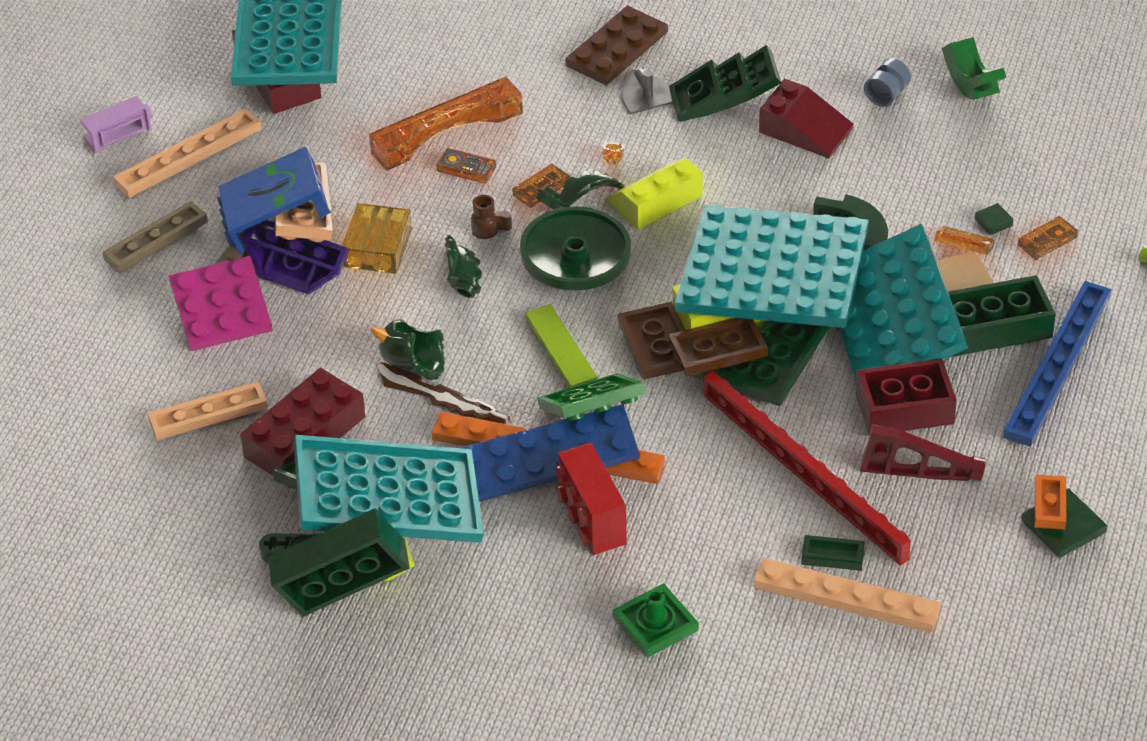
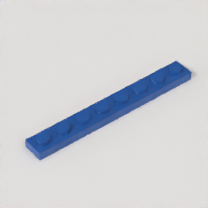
[1003,281,1111,447]

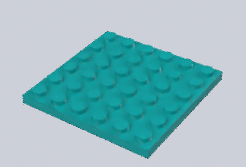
[675,205,869,328]

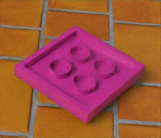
[169,256,272,351]

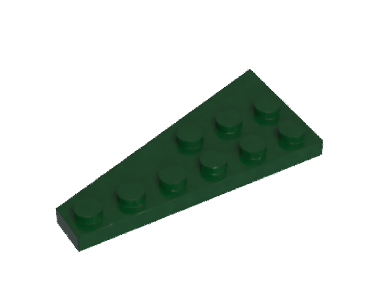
[703,283,857,406]

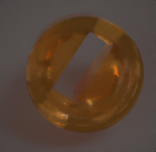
[602,143,624,164]

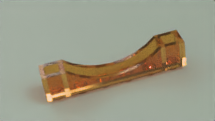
[369,76,523,171]

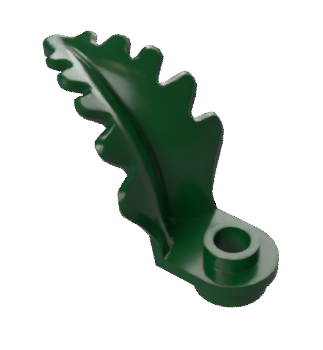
[536,171,625,210]
[445,235,482,298]

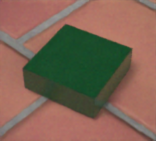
[975,203,1014,235]

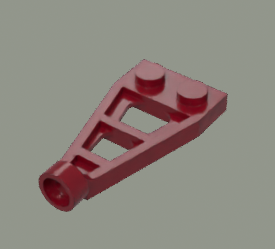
[860,424,986,482]

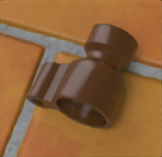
[471,195,512,239]

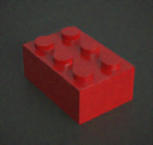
[555,442,627,555]

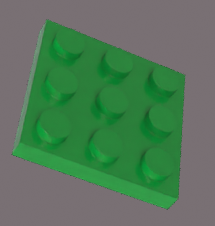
[537,373,646,421]

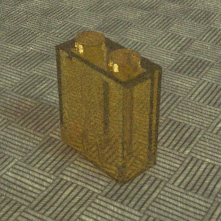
[342,203,412,274]

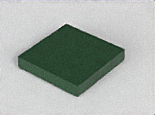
[1021,488,1108,558]

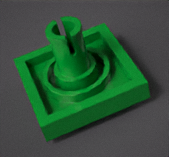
[613,583,699,658]

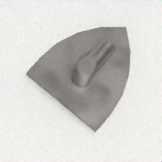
[622,69,673,114]

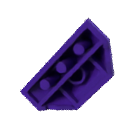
[242,220,349,294]

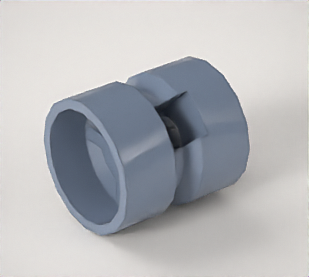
[864,58,911,107]

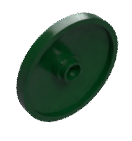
[520,206,631,290]

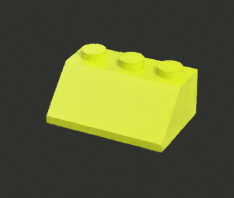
[606,158,703,230]

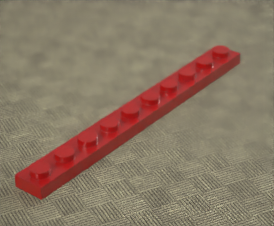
[704,371,911,566]

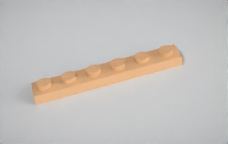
[113,108,262,198]
[754,558,941,633]

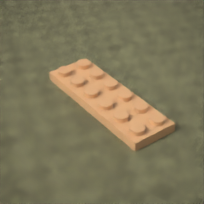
[272,158,332,242]

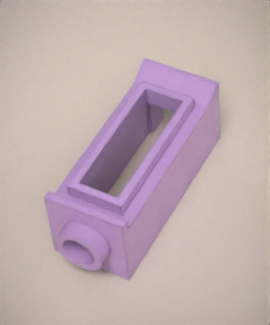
[80,96,153,153]

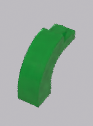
[942,37,1007,100]

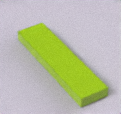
[525,304,597,388]

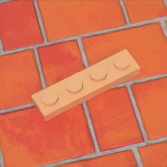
[148,381,268,441]

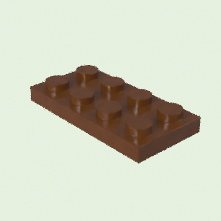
[565,5,668,86]

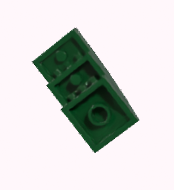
[669,45,781,122]

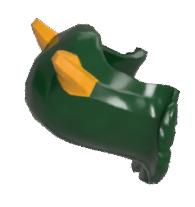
[370,319,445,380]

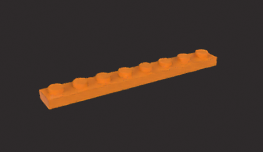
[432,412,665,484]

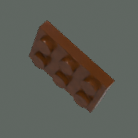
[618,302,684,380]
[668,318,768,377]

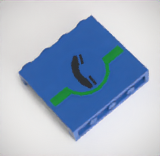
[217,146,331,254]

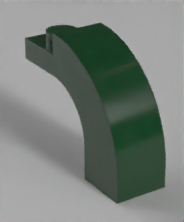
[813,194,888,251]

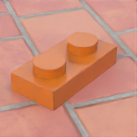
[1034,474,1066,530]

